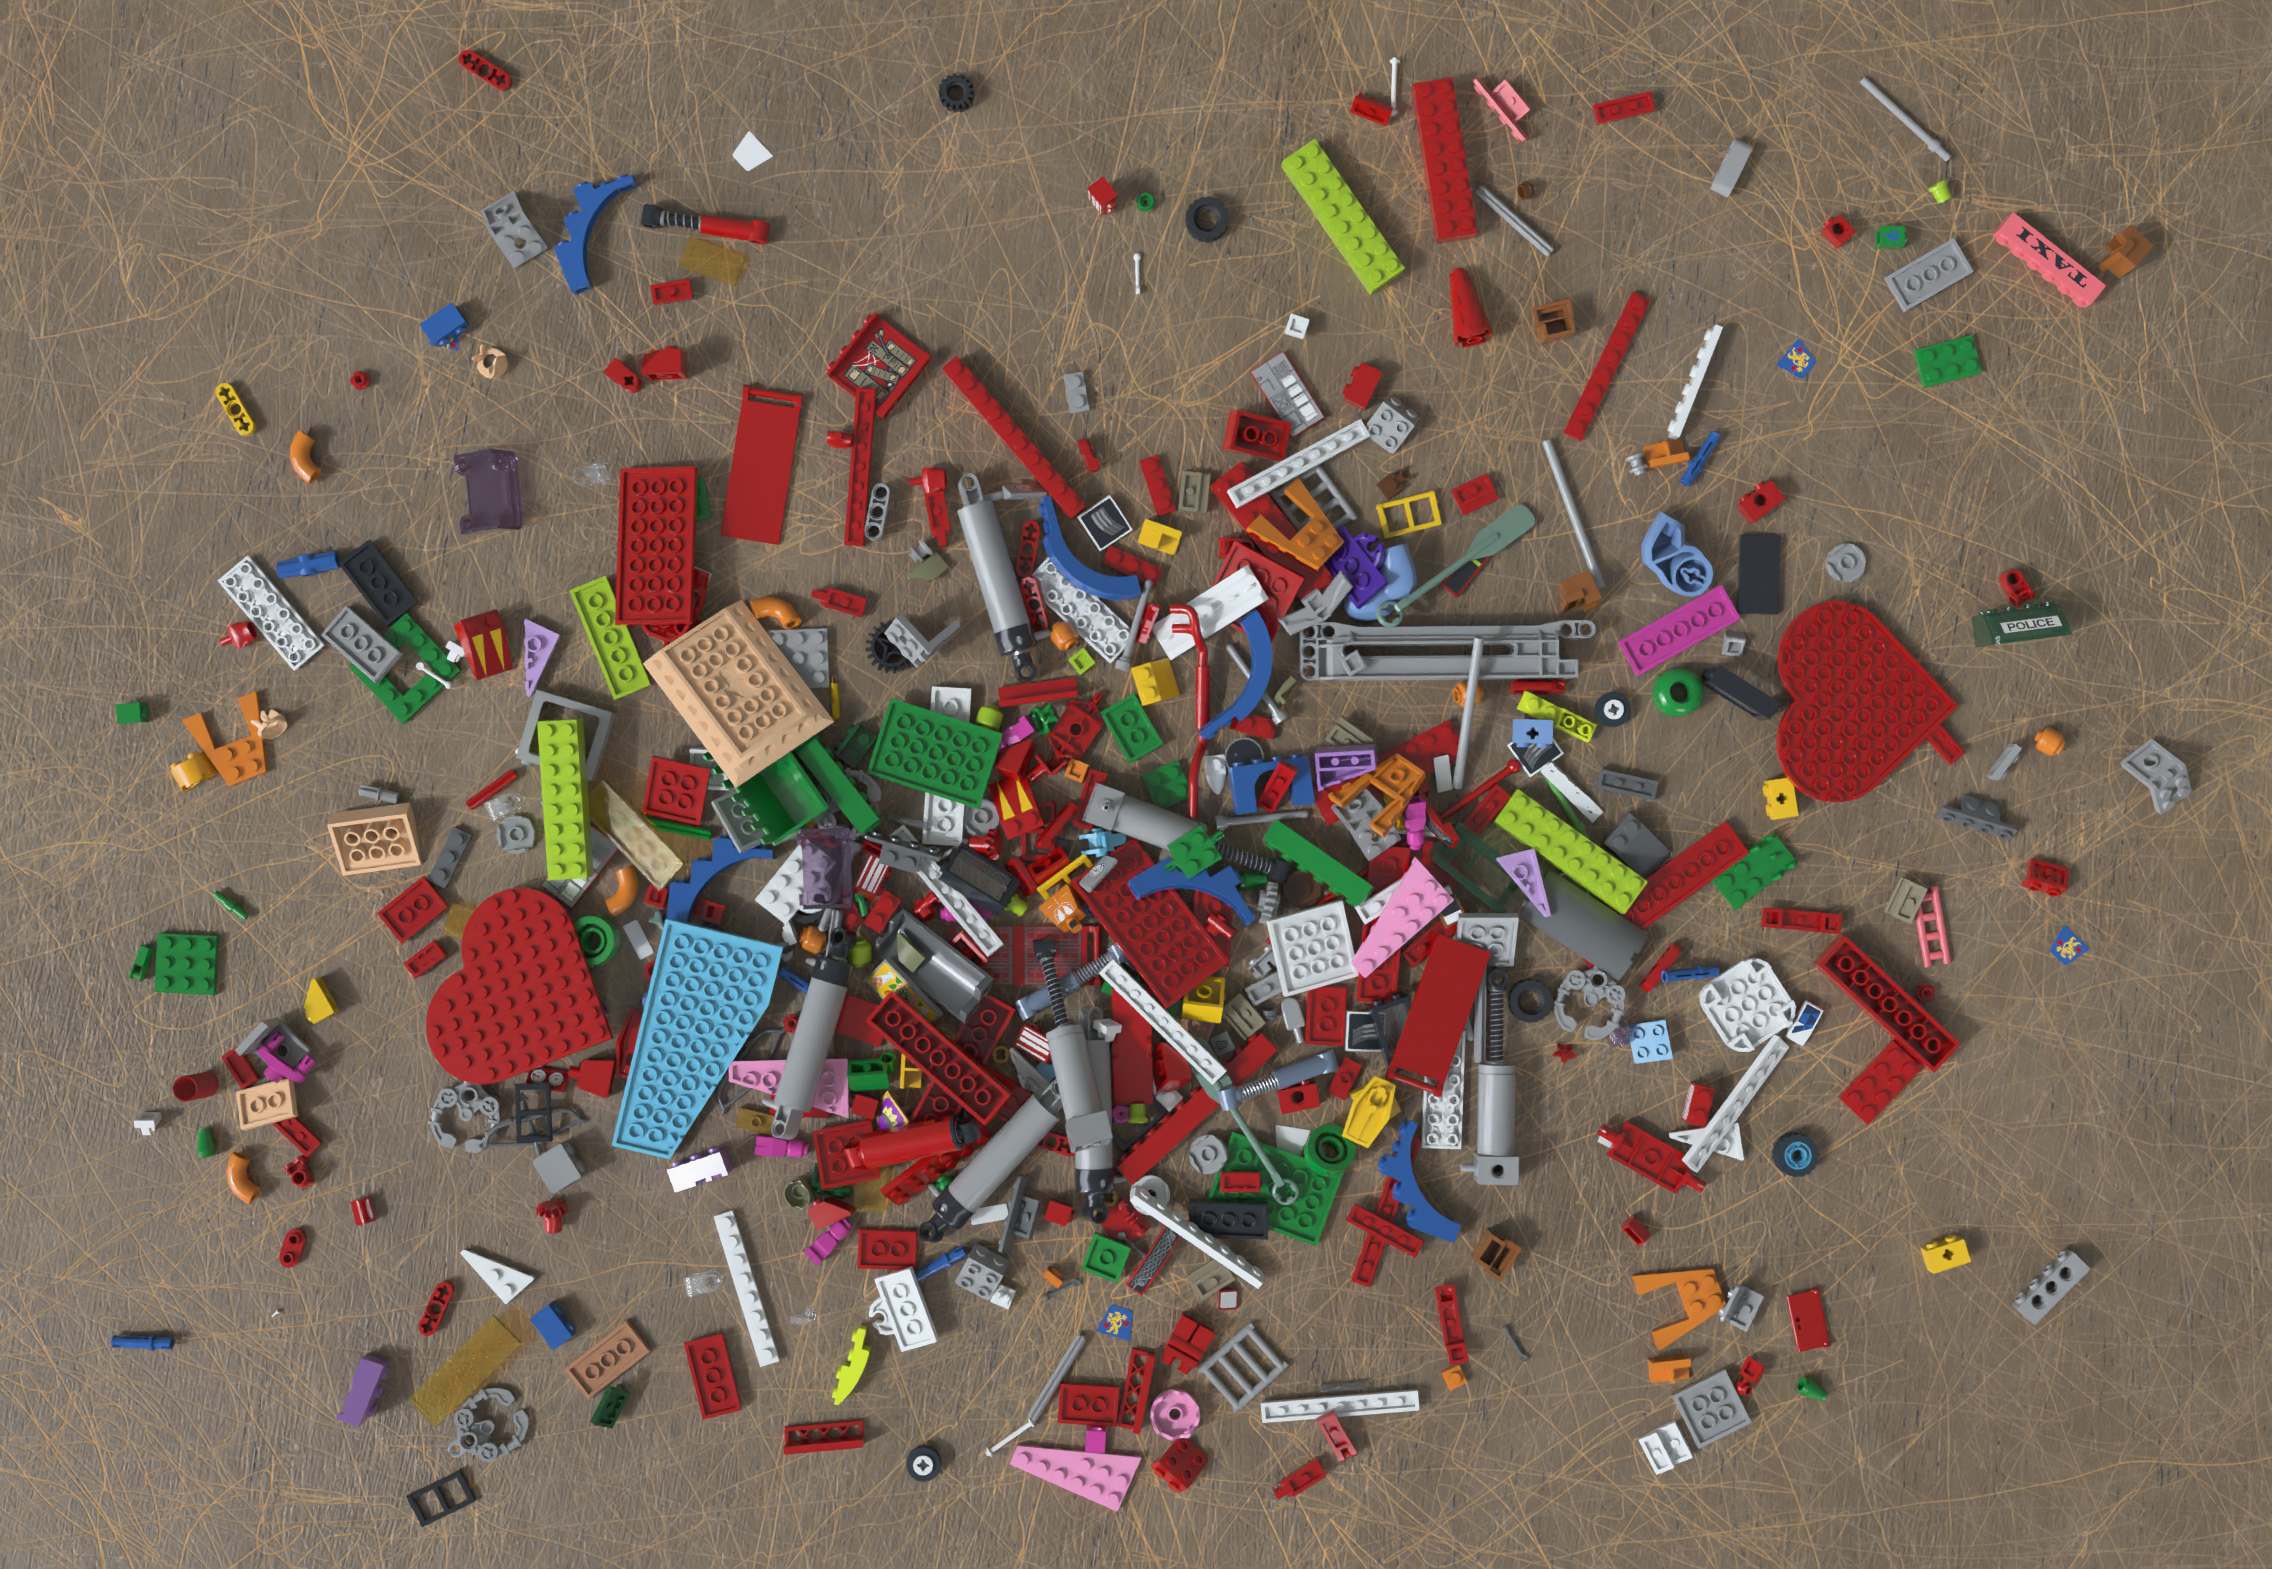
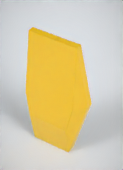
[1342,1075,1396,1148]

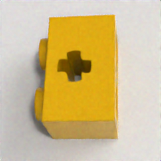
[1763,777,1799,820]
[1921,1235,1971,1274]

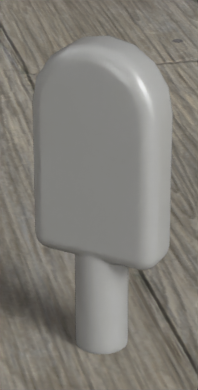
[1280,997,1306,1043]

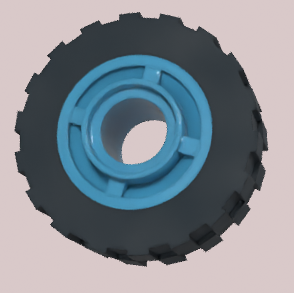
[1772,1132,1819,1177]

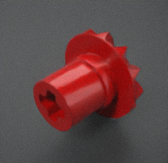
[969,828,1003,860]
[536,1199,569,1234]

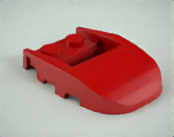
[641,568,710,642]

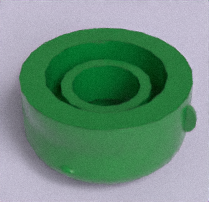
[1652,668,1704,717]
[574,914,621,968]
[1303,1124,1356,1177]

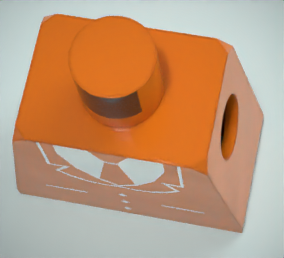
[1038,884,1086,933]

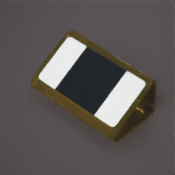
[1439,883,1465,928]

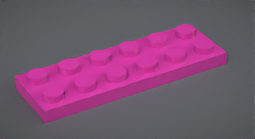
[1617,585,1741,676]

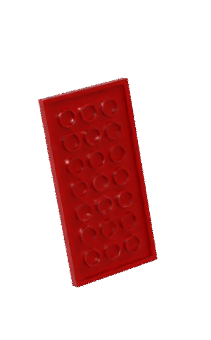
[615,466,698,626]
[1070,837,1229,1009]

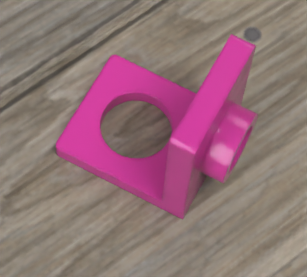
[1085,1425,1106,1453]

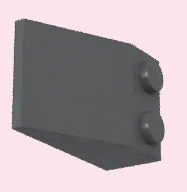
[1600,813,1670,879]

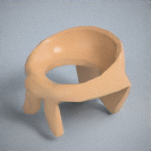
[472,345,508,379]
[251,709,288,739]

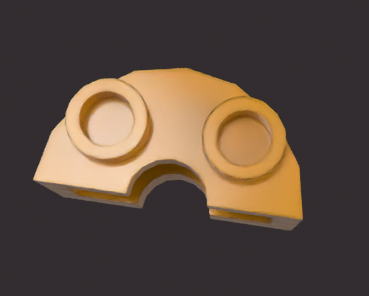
[170,751,218,793]

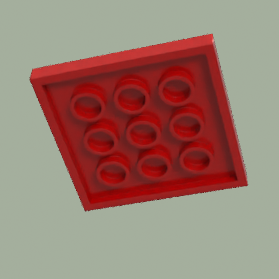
[1211,540,1305,643]

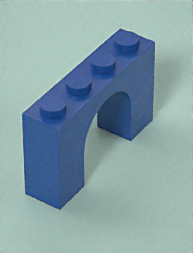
[1228,753,1315,815]

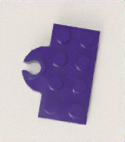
[1324,525,1389,609]

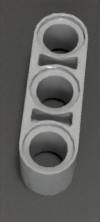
[1710,138,1753,198]
[865,483,891,542]

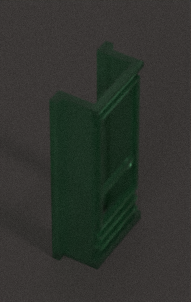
[1427,821,1518,913]

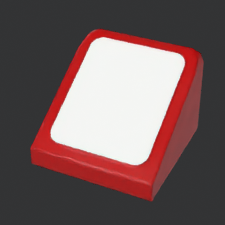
[1218,1288,1238,1310]

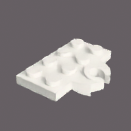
[755,838,836,925]
[869,1266,939,1352]

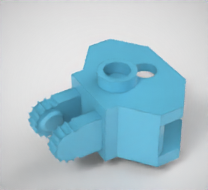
[1079,828,1126,857]

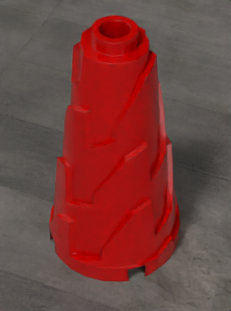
[1449,268,1494,348]

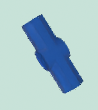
[276,551,340,579]

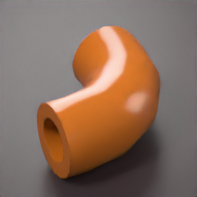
[290,429,321,484]
[750,597,802,630]
[605,865,639,917]
[226,1151,260,1204]

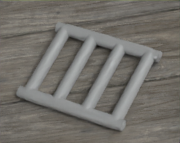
[1269,464,1358,532]
[1197,1322,1289,1413]

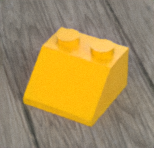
[1131,658,1180,707]
[1181,976,1225,1023]

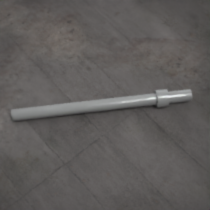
[1859,77,1951,161]

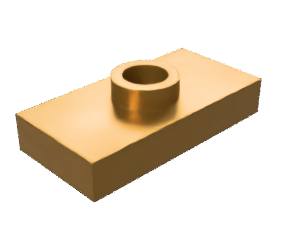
[735,1107,775,1136]

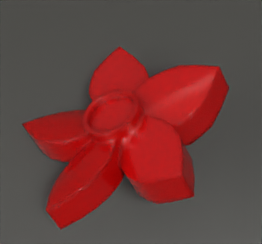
[1552,1043,1577,1064]

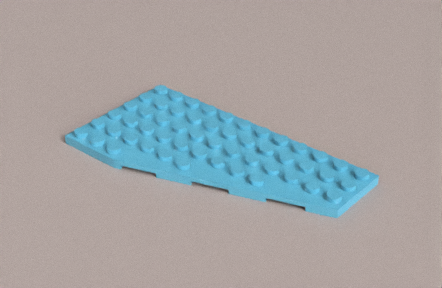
[612,918,784,1159]

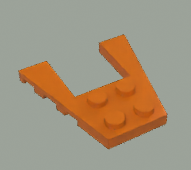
[1246,477,1344,570]
[182,691,268,786]
[1328,753,1426,837]
[1632,1268,1726,1351]

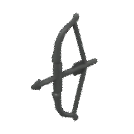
[716,1028,786,1115]
[480,1093,587,1155]

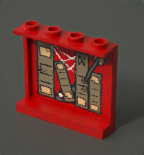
[826,312,932,421]

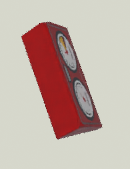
[526,1067,569,1092]

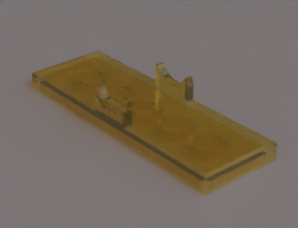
[588,778,687,891]
[408,1314,522,1427]

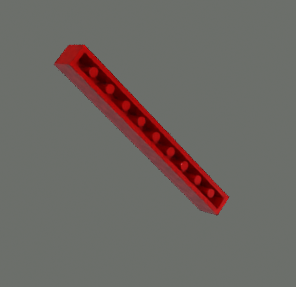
[942,355,1086,521]
[1117,1031,1278,1185]

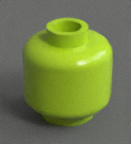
[975,704,1003,732]
[847,937,872,968]

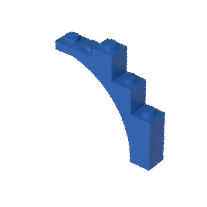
[554,174,638,295]
[667,835,775,923]
[1127,857,1256,927]
[1377,1118,1461,1243]

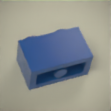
[419,302,470,347]
[530,1301,576,1351]

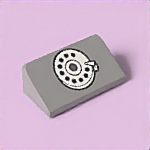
[1002,484,1047,500]
[1079,856,1117,893]

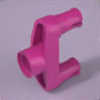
[257,1030,317,1083]

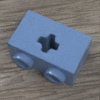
[1512,719,1554,748]

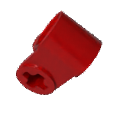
[603,357,642,393]
[1217,538,1255,559]
[1999,570,2035,608]

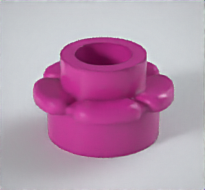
[1112,1105,1130,1124]

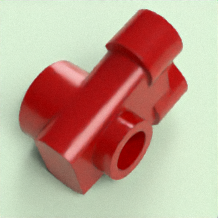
[912,891,942,922]
[1206,913,1239,940]
[284,1155,315,1190]

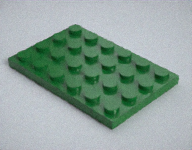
[867,698,1004,809]
[1207,1131,1343,1246]

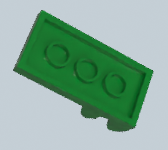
[1711,831,1798,910]

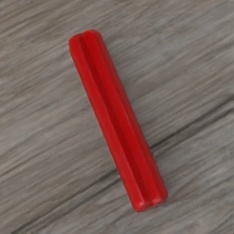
[466,769,518,810]

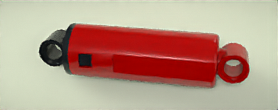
[843,1114,981,1169]

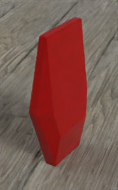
[616,1008,644,1079]

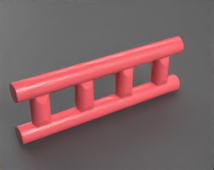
[1915,885,1951,967]

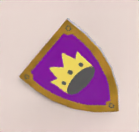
[876,1091,911,1131]

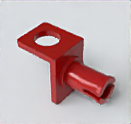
[1026,752,1070,783]

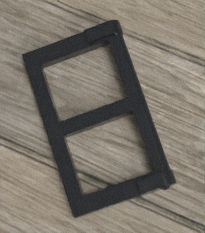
[515,1082,553,1142]
[1112,1096,1168,1152]
[406,1469,476,1527]

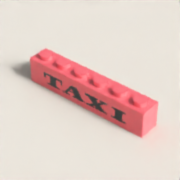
[1992,212,2106,308]

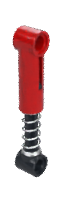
[641,204,770,245]

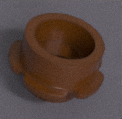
[1517,181,1535,200]

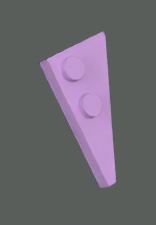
[524,619,561,698]
[1496,849,1551,917]

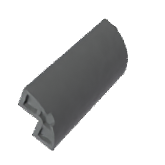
[1519,869,1649,981]
[874,909,994,1024]

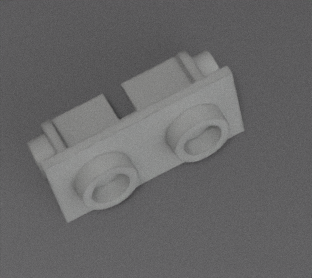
[1247,943,1276,980]

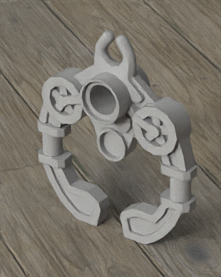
[816,768,882,840]
[1552,965,1626,1041]
[428,1081,502,1153]
[448,1387,529,1463]

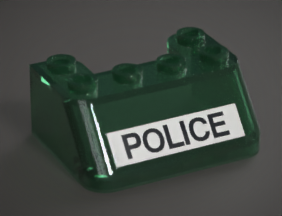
[1972,601,2072,648]

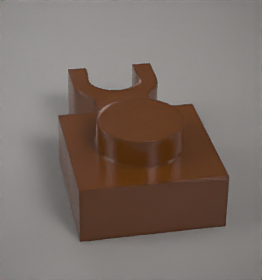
[1376,467,1413,500]

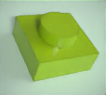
[1068,648,1095,675]

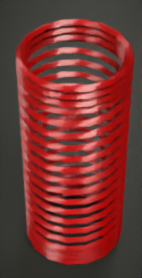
[172,1072,219,1102]

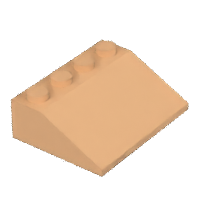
[327,803,422,876]

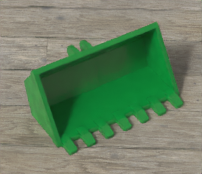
[703,751,829,846]

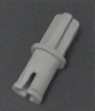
[358,784,400,804]

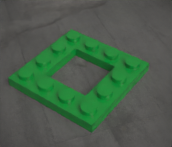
[349,613,462,724]

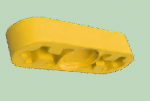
[216,383,257,436]

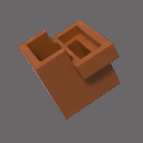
[2098,225,2154,278]
[1530,298,1576,345]
[1557,570,1602,614]
[1470,1229,1522,1282]

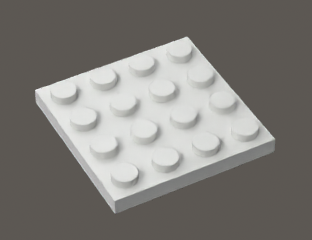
[1266,900,1359,997]

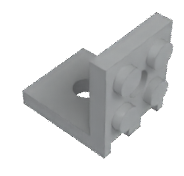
[480,191,548,268]
[885,613,960,668]
[2121,738,2192,815]
[1331,788,1401,861]
[234,1017,312,1079]

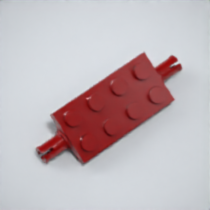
[1597,1121,1706,1194]

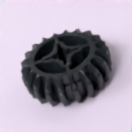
[865,620,911,674]

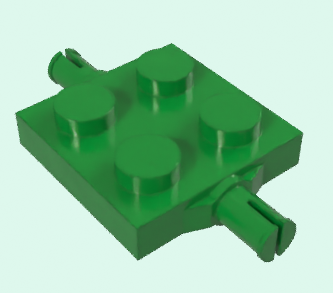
[1164,824,1225,879]

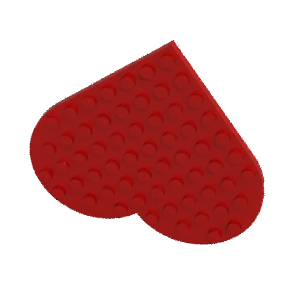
[1776,601,1958,803]
[426,888,614,1084]

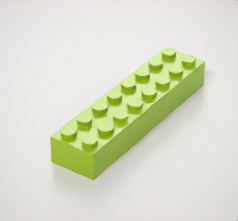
[1281,139,1405,295]
[537,718,594,880]
[1493,789,1648,914]

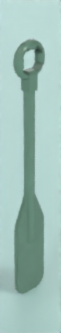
[1376,504,1535,627]
[1188,1037,1299,1205]

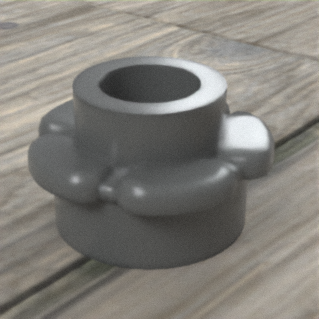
[1261,1006,1280,1022]

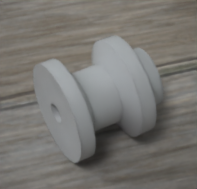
[1625,452,1649,476]
[909,539,934,563]

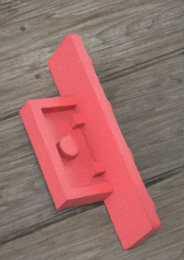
[1473,77,1532,142]

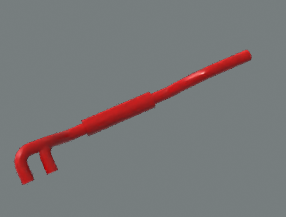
[1170,603,1210,819]

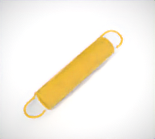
[830,676,840,726]

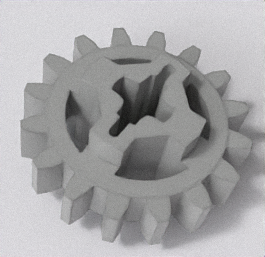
[1256,881,1281,925]

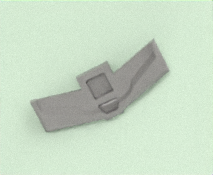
[1278,570,1353,636]

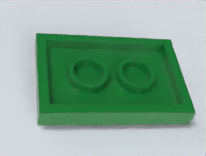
[1913,335,1982,389]
[1100,693,1163,764]

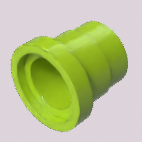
[1928,179,1952,204]
[1005,892,1028,916]
[1128,1104,1148,1123]

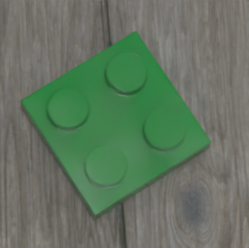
[1142,760,1189,809]
[1081,1231,1132,1284]

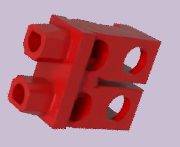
[1162,1312,1216,1375]

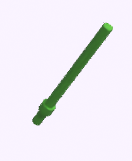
[1540,770,1591,841]

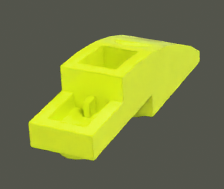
[1517,691,1597,743]
[832,1324,871,1405]

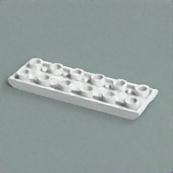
[218,555,325,671]
[1026,557,1131,664]
[1152,565,1269,661]
[1421,1031,1466,1149]

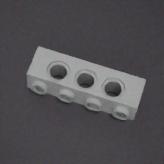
[2012,1249,2090,1325]

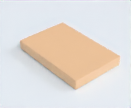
[236,1078,298,1131]

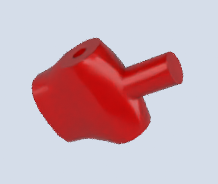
[827,431,853,449]
[909,467,947,493]
[219,620,258,649]

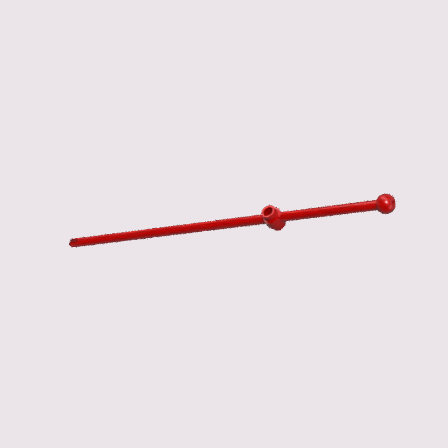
[1266,758,1522,944]

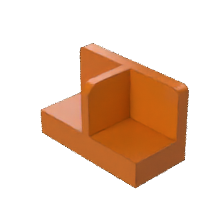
[1643,439,1690,470]
[1647,1355,1691,1384]

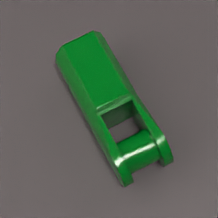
[129,945,154,982]

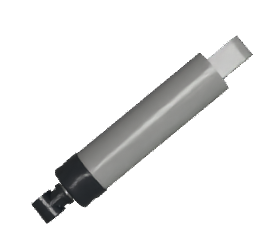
[957,473,1051,683]
[763,927,857,1140]
[1074,1006,1127,1224]
[918,1077,1063,1243]

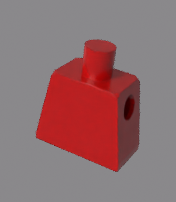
[568,1059,616,1098]

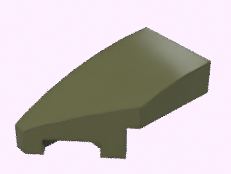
[906,552,949,583]
[1273,676,1296,708]
[897,931,927,973]

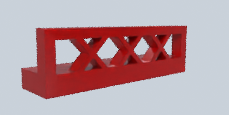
[998,677,1079,707]
[1117,1348,1155,1434]
[784,1419,865,1455]

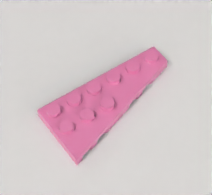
[1351,857,1454,978]
[729,1058,849,1118]
[1010,1444,1141,1512]

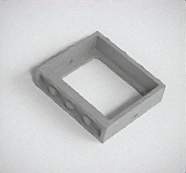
[516,690,616,783]

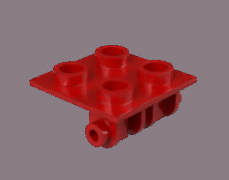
[1100,1195,1151,1244]

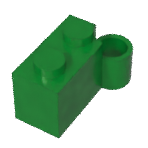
[847,1052,897,1091]

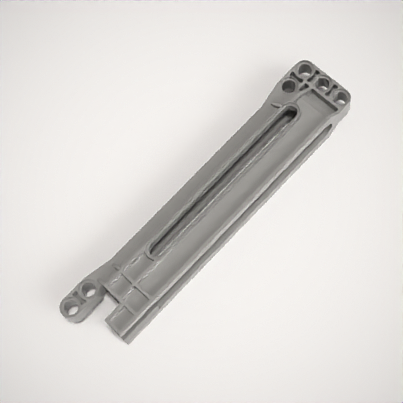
[1299,620,1596,681]

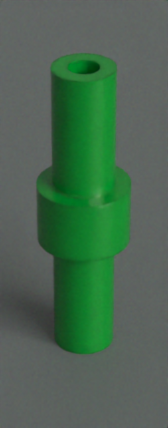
[853,877,869,917]
[213,890,249,920]

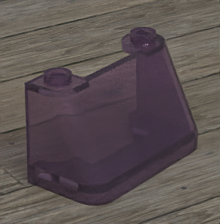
[454,449,523,535]
[797,827,853,910]

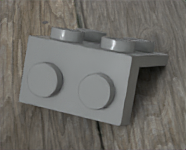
[1365,395,1420,454]
[533,1140,586,1193]
[955,1243,1010,1300]
[1719,1285,1765,1332]

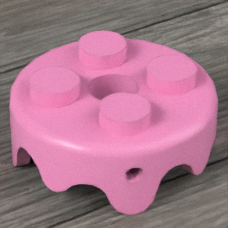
[1150,1389,1200,1441]

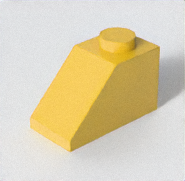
[304,977,340,1024]

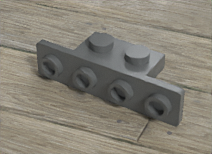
[1935,794,2018,840]
[864,830,944,874]
[998,1175,1042,1253]

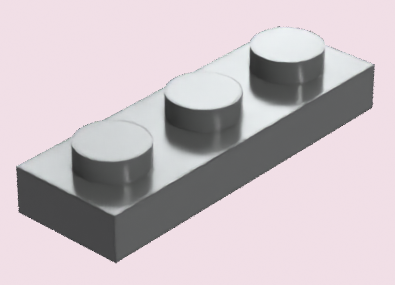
[1595,769,1659,801]
[427,827,473,888]

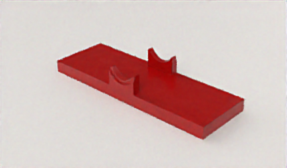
[1112,987,1154,1105]

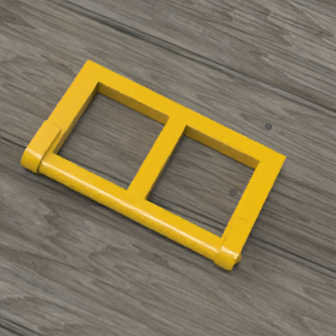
[1376,490,1442,539]
[1037,854,1093,901]

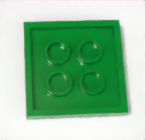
[154,933,219,995]

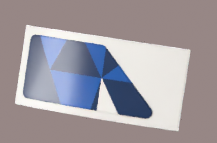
[1785,1000,1823,1046]

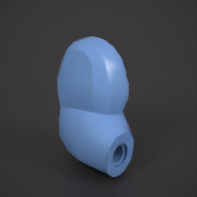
[1641,510,1713,597]
[1342,544,1418,622]

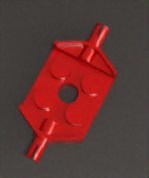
[1048,692,1104,768]

